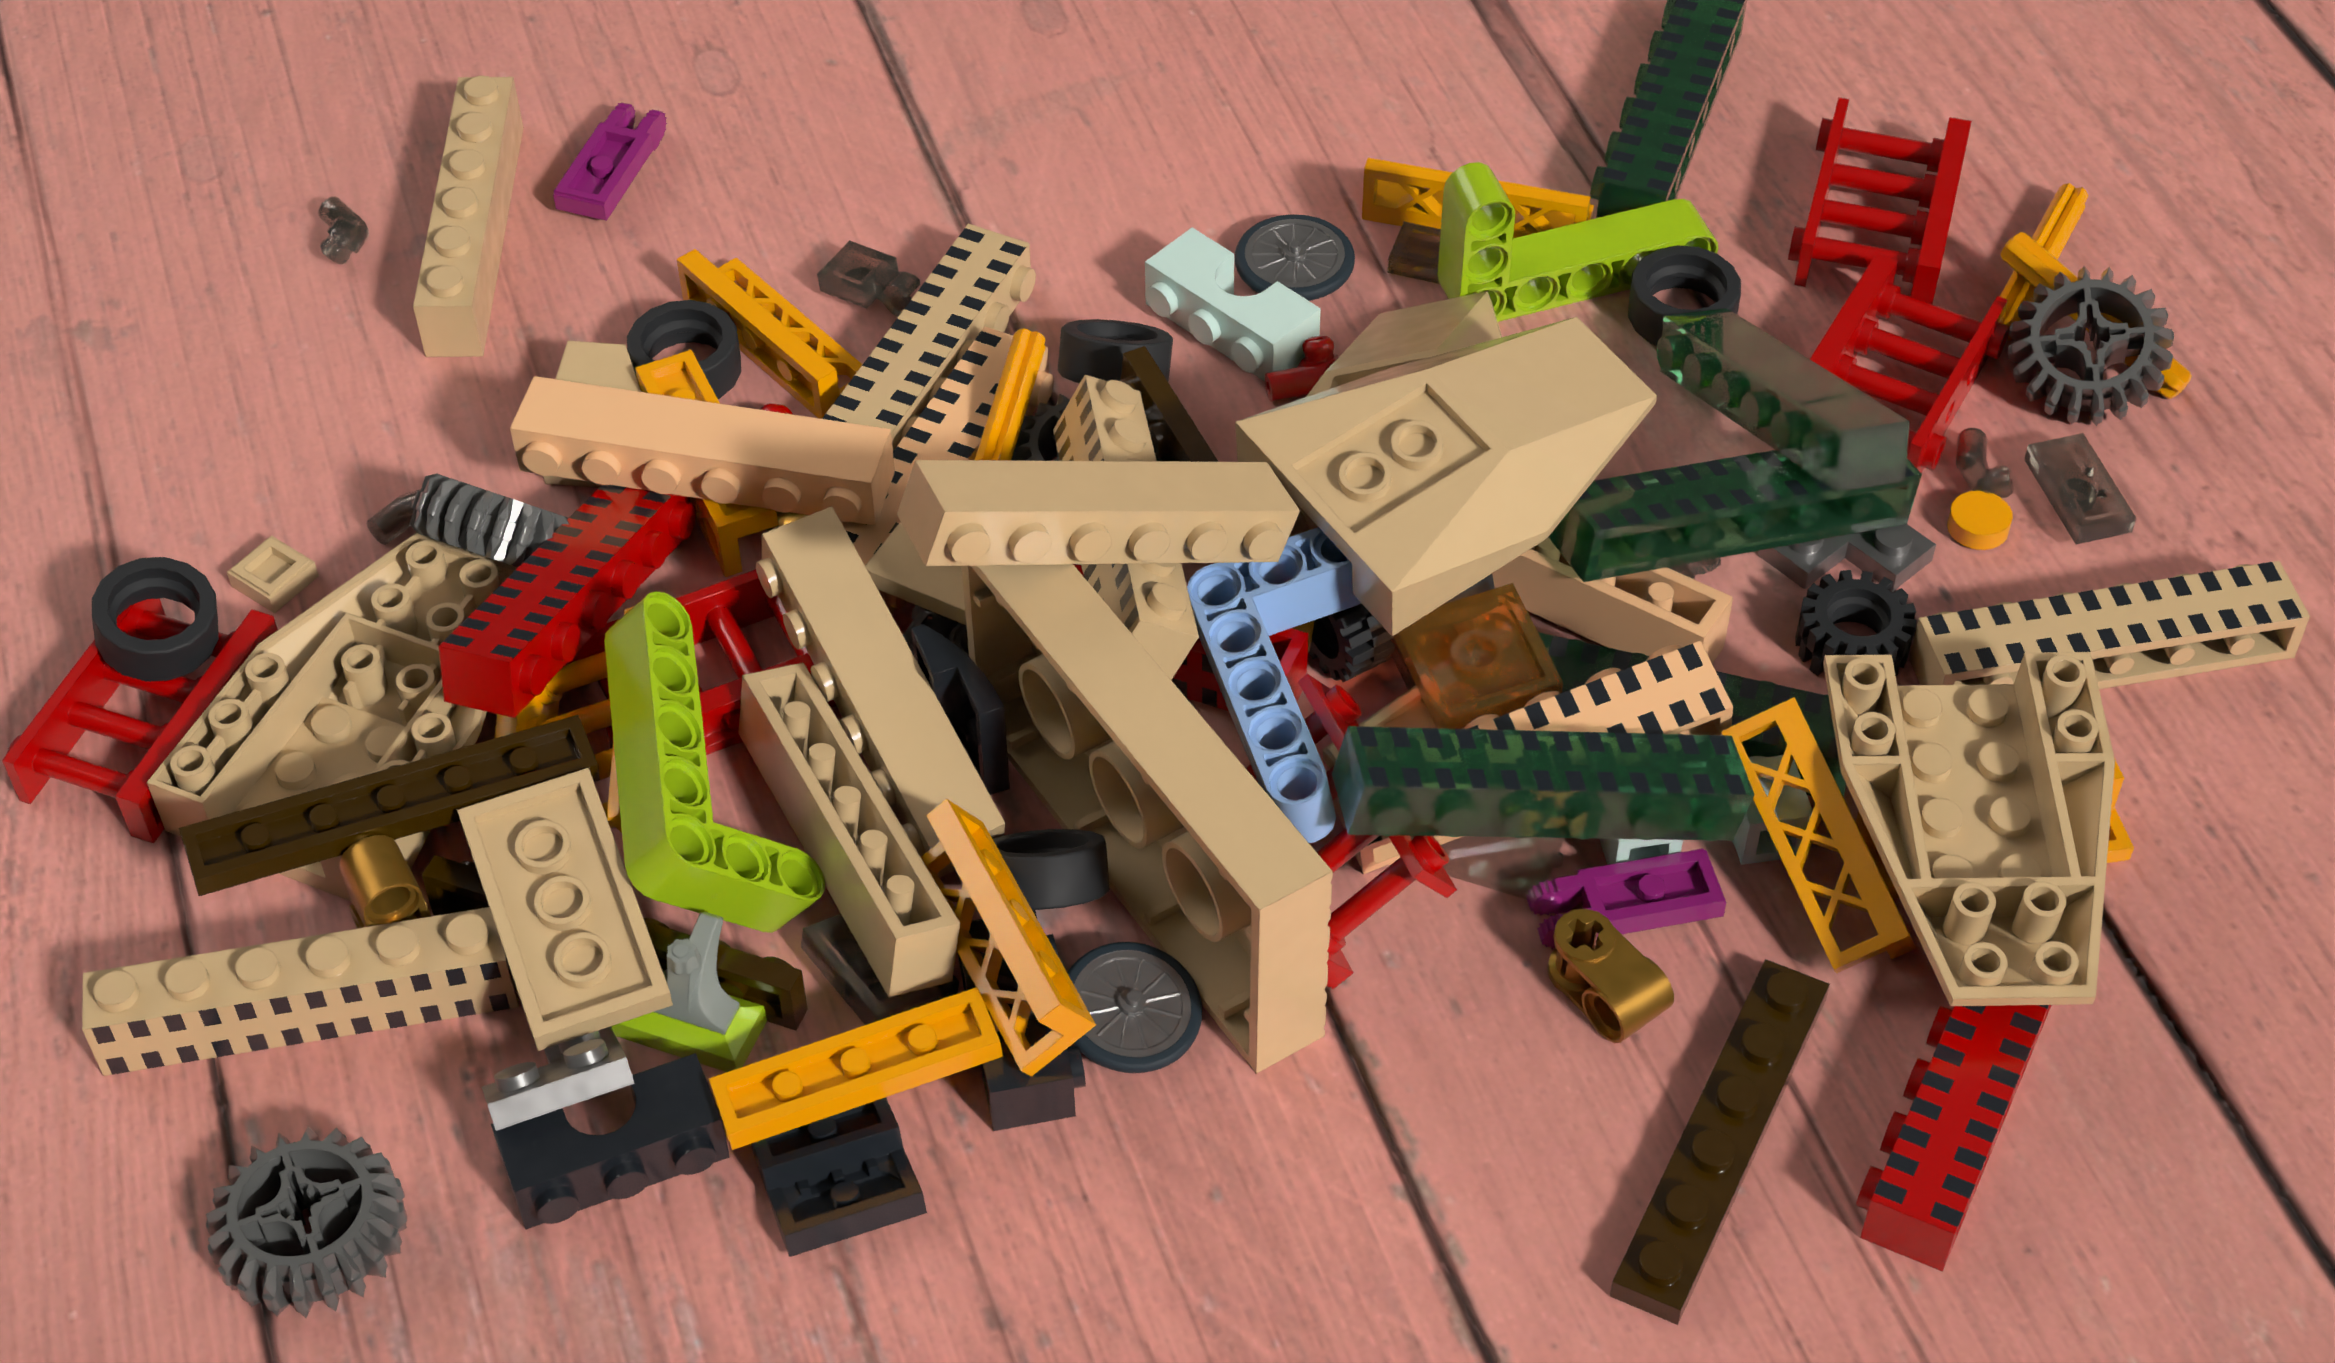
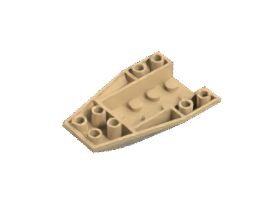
[1823,652,2115,1006]

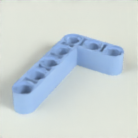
[1187,527,1361,843]

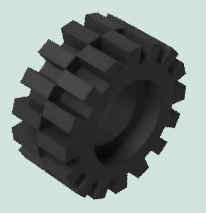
[1795,570,1917,676]
[1309,603,1395,682]

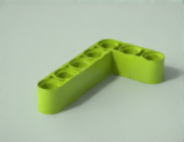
[1437,162,1719,322]
[605,591,825,933]

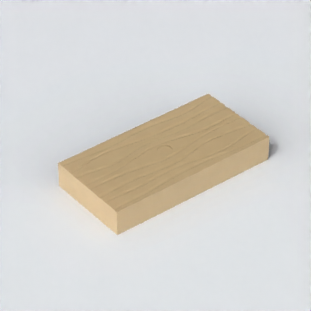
[962,564,1333,1074]

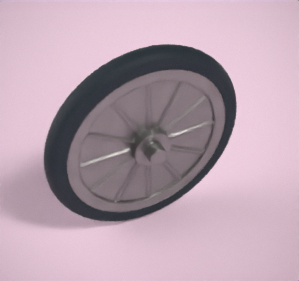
[1234,214,1355,301]
[1067,942,1202,1073]

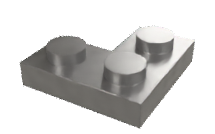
[1758,478,1936,592]
[482,1026,635,1131]

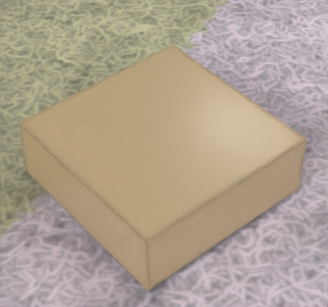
[227,535,319,614]

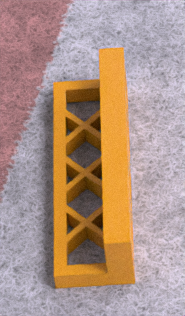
[1362,158,1594,238]
[676,249,863,419]
[635,350,778,577]
[1721,697,1916,974]
[921,799,1096,1076]
[708,987,1003,1150]

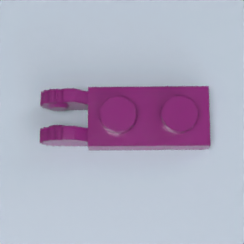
[553,102,667,221]
[1526,848,1727,949]

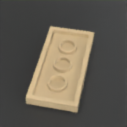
[457,768,673,1051]

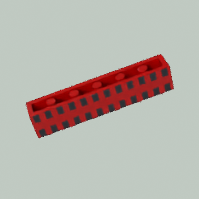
[438,485,696,718]
[1856,1005,2052,1272]

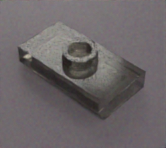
[2024,433,2136,545]

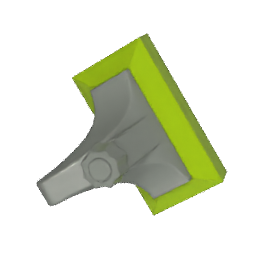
[611,912,767,1072]

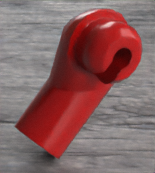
[1265,336,1338,402]

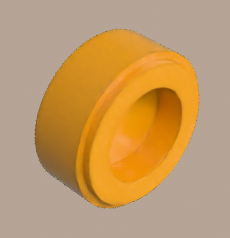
[1947,491,2013,550]

